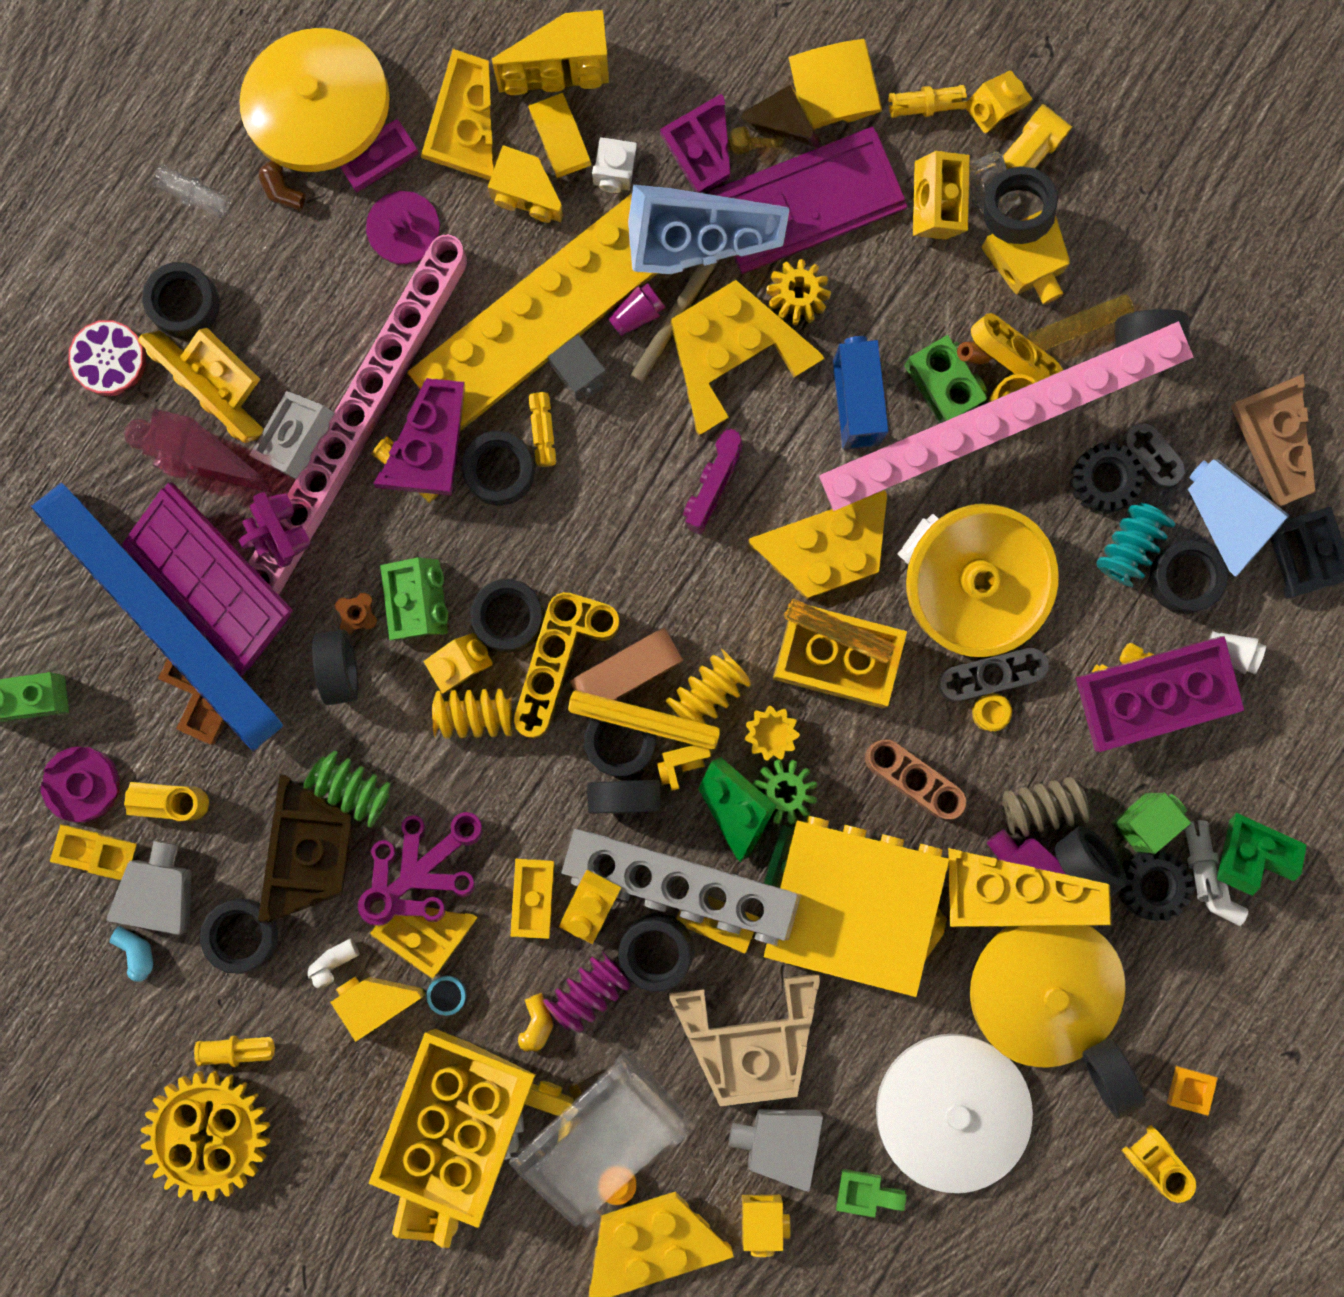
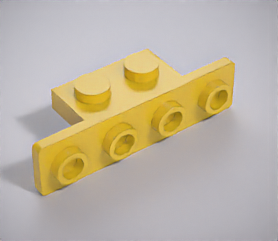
[138,328,264,443]

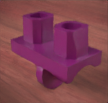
[239,492,310,569]

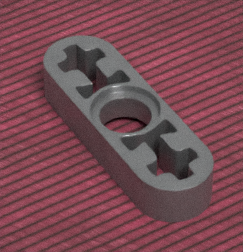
[938,648,1049,702]

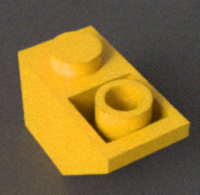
[488,146,563,223]

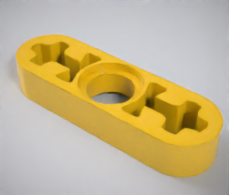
[971,313,1064,382]

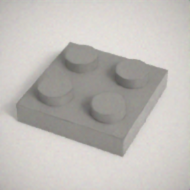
[249,391,334,479]

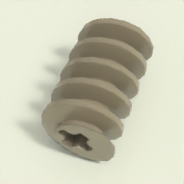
[1003,777,1089,837]

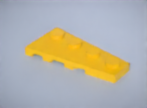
[948,848,1111,927]

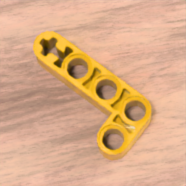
[514,592,620,739]

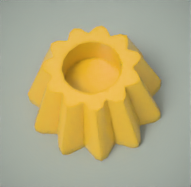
[745,706,800,761]

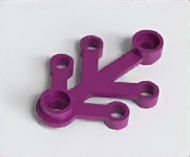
[358,812,483,926]

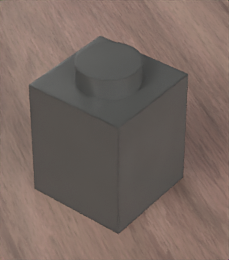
[548,334,607,401]

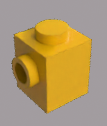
[742,1195,790,1257]

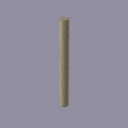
[630,259,720,384]

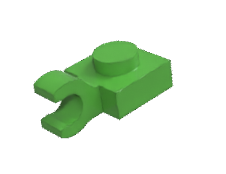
[836,1169,907,1218]

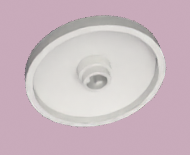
[876,1034,1033,1193]

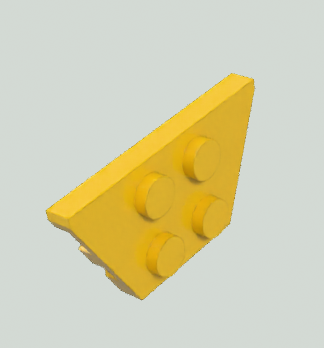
[748,490,887,599]
[588,1191,734,1297]

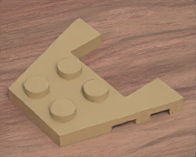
[669,974,820,1106]

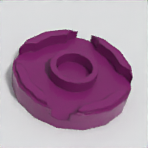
[40,747,120,822]

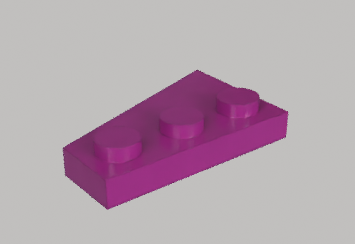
[374,378,465,496]

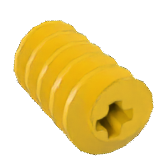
[666,649,751,724]
[432,689,513,739]

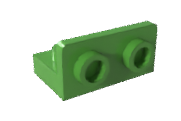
[380,557,448,641]

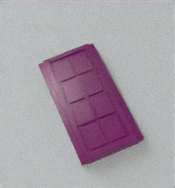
[708,126,907,275]
[122,482,293,676]

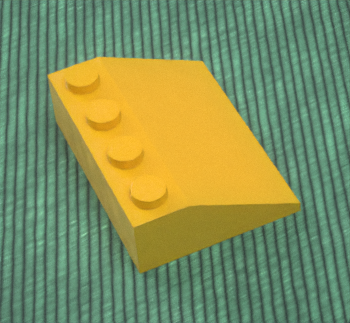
[368,1029,535,1228]

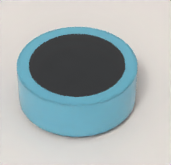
[427,975,467,1016]

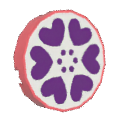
[68,320,146,396]

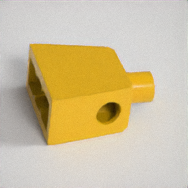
[982,210,1070,305]

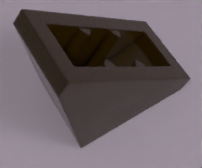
[741,85,821,148]

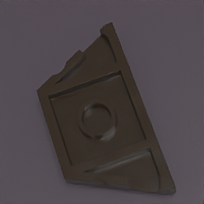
[258,774,353,924]

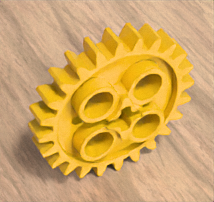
[141,1071,271,1202]

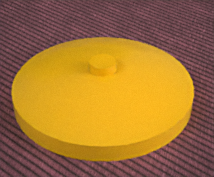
[240,28,390,172]
[906,504,1059,657]
[970,926,1125,1067]

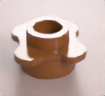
[335,593,377,635]

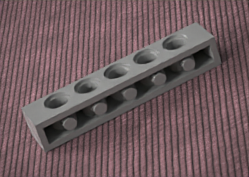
[561,828,802,946]

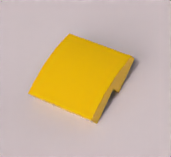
[788,39,882,129]

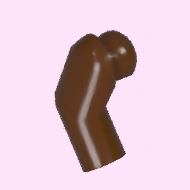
[258,161,306,211]

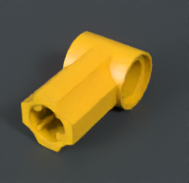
[999,104,1072,170]
[124,782,209,821]

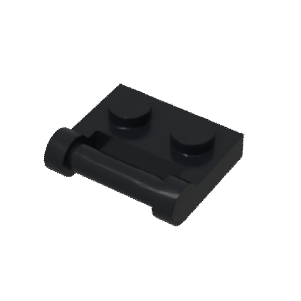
[1270,507,1344,599]

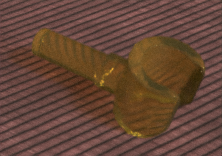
[728,127,783,155]

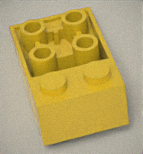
[492,10,609,95]

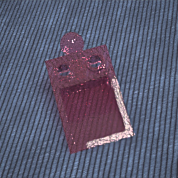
[124,409,273,493]

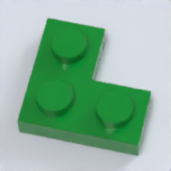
[1217,813,1307,896]

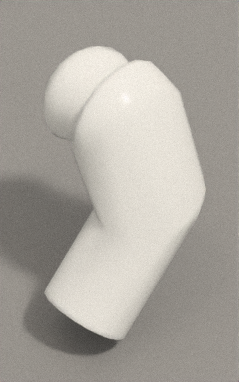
[308,939,359,989]

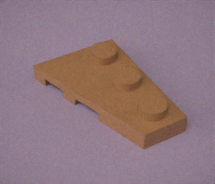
[1231,374,1316,507]

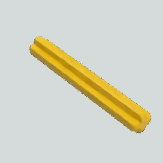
[568,690,720,749]

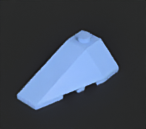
[628,185,790,274]

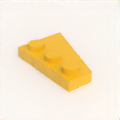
[421,49,493,180]

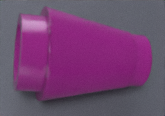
[608,283,666,336]

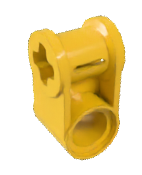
[1121,1125,1196,1203]

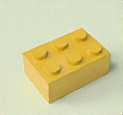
[773,602,907,709]

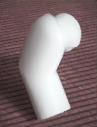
[1206,872,1248,926]

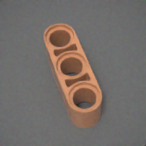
[569,628,684,700]
[865,740,966,819]

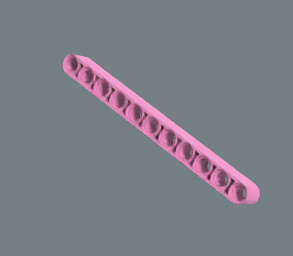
[248,234,467,595]

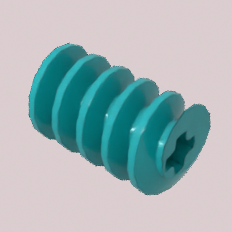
[1096,502,1176,587]

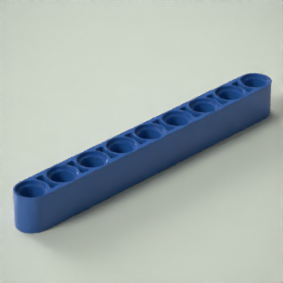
[31,483,283,752]

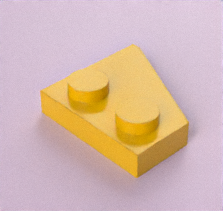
[370,907,477,980]

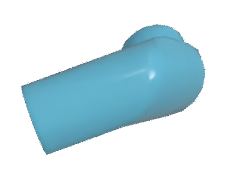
[109,926,153,982]

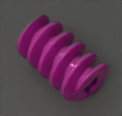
[543,949,631,1033]

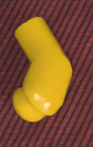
[518,993,553,1052]

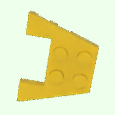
[671,280,824,436]

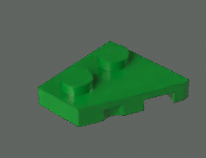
[698,757,776,862]

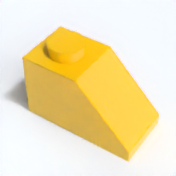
[330,976,426,1042]

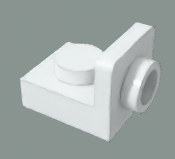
[592,137,637,193]

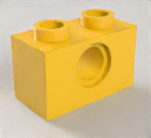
[913,151,970,240]

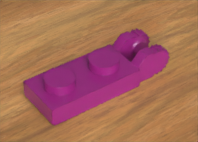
[683,429,743,535]

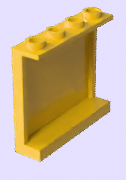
[764,816,949,997]

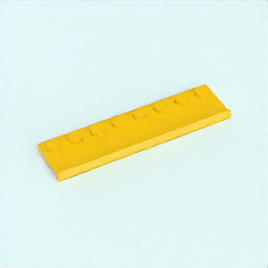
[407,193,658,431]

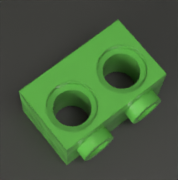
[904,335,987,424]
[1111,793,1191,854]

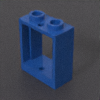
[833,336,888,450]

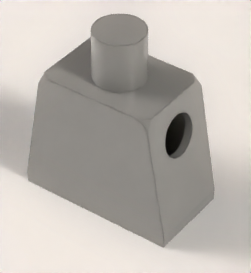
[106,841,192,935]
[728,1109,823,1192]

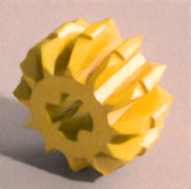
[766,259,831,325]

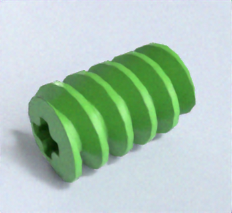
[303,750,391,828]

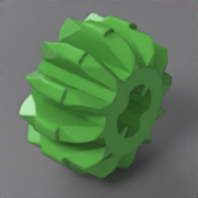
[753,760,817,824]

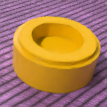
[972,693,1012,732]

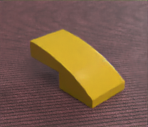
[528,93,591,178]
[50,824,137,880]

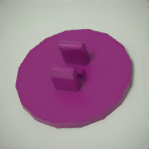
[366,191,440,265]

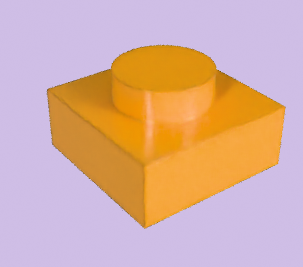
[1167,1066,1217,1116]

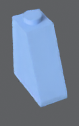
[1188,459,1290,576]

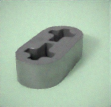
[1122,423,1184,489]

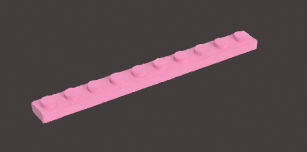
[819,321,1193,511]

